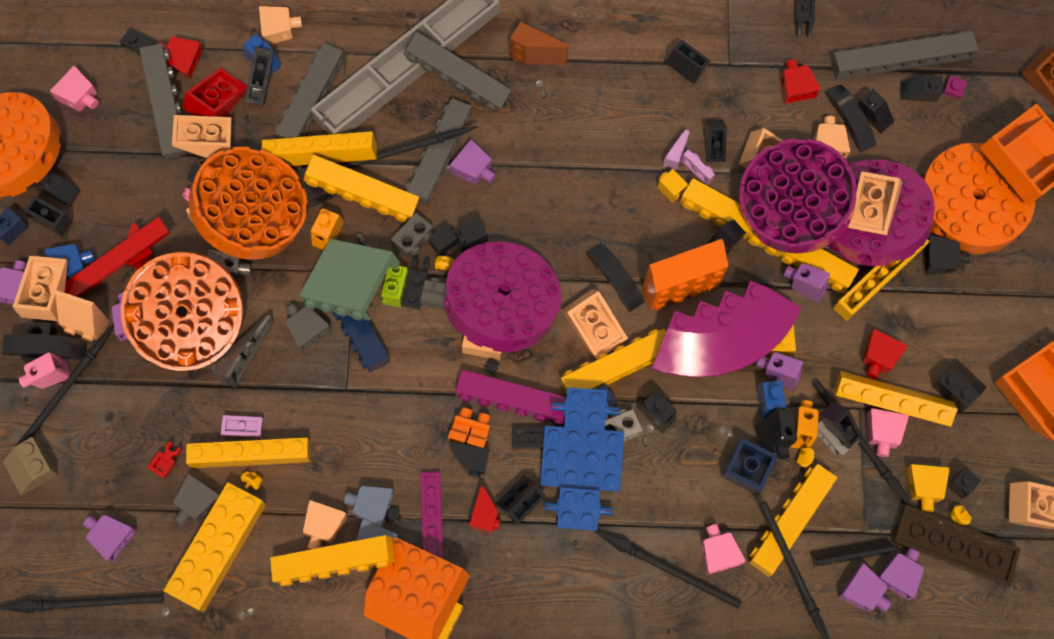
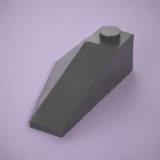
[212,315,274,388]

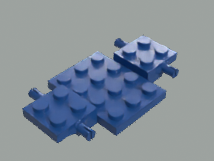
[541,387,624,531]

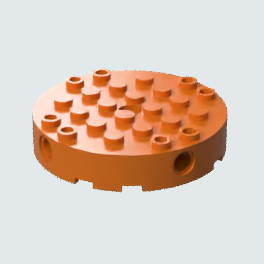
[0,92,61,200]
[922,143,1035,254]
[188,147,307,260]
[121,252,244,371]

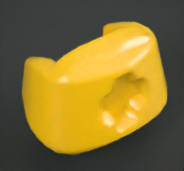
[435,256,454,271]
[797,447,814,468]
[241,471,262,490]
[950,505,972,526]

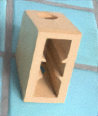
[259,6,302,45]
[814,116,850,159]
[303,500,348,550]

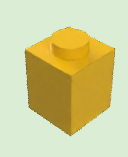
[657,169,688,203]

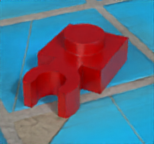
[147,441,182,479]

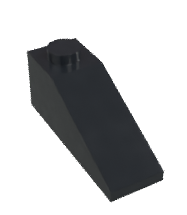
[244,46,274,106]

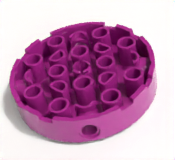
[739,138,857,253]
[828,159,935,266]
[443,241,561,352]

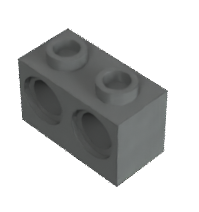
[391,213,434,259]

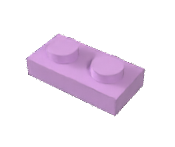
[681,150,715,186]
[221,415,264,438]

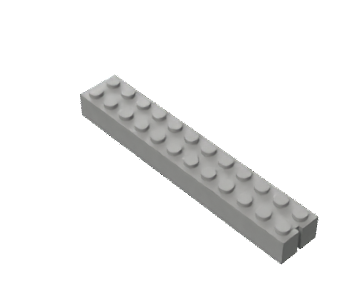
[310,0,500,135]

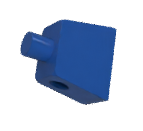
[243,34,281,76]
[45,244,95,281]
[756,381,786,420]

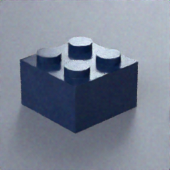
[722,438,778,495]

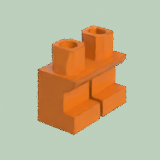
[448,407,490,448]

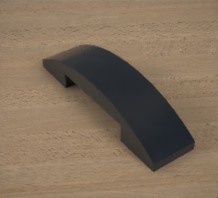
[825,85,877,152]
[586,243,645,313]
[2,334,86,360]

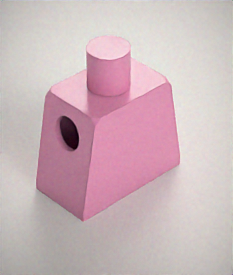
[50,66,99,111]
[19,352,71,389]
[866,409,909,457]
[701,524,746,575]

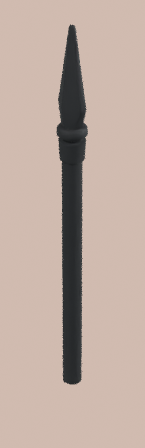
[338,126,478,169]
[16,324,114,446]
[812,380,913,507]
[759,501,829,639]
[595,531,742,609]
[0,594,164,613]

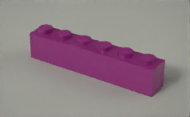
[455,370,567,427]

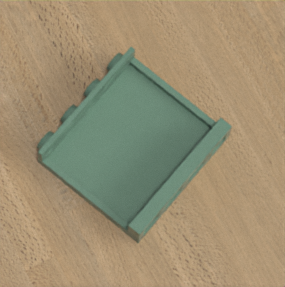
[299,239,400,321]

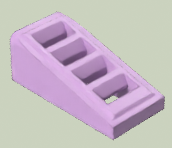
[663,130,689,170]

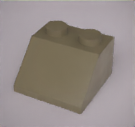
[3,437,58,496]

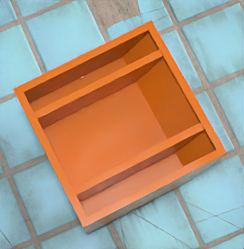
[979,104,1054,205]
[641,239,728,311]
[994,341,1054,441]
[364,537,471,639]

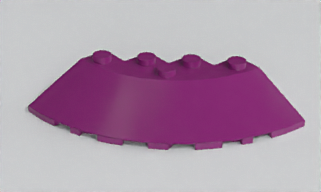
[652,281,801,378]

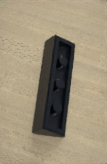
[810,538,896,567]

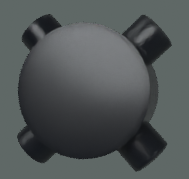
[484,358,501,375]
[387,507,401,523]

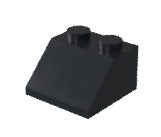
[932,360,986,413]

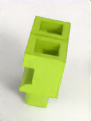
[381,266,409,308]

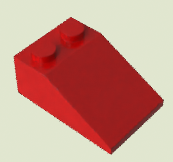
[182,67,247,117]

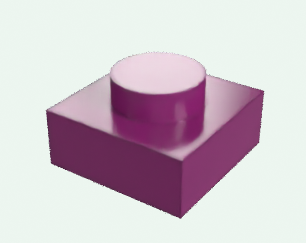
[943,76,967,100]

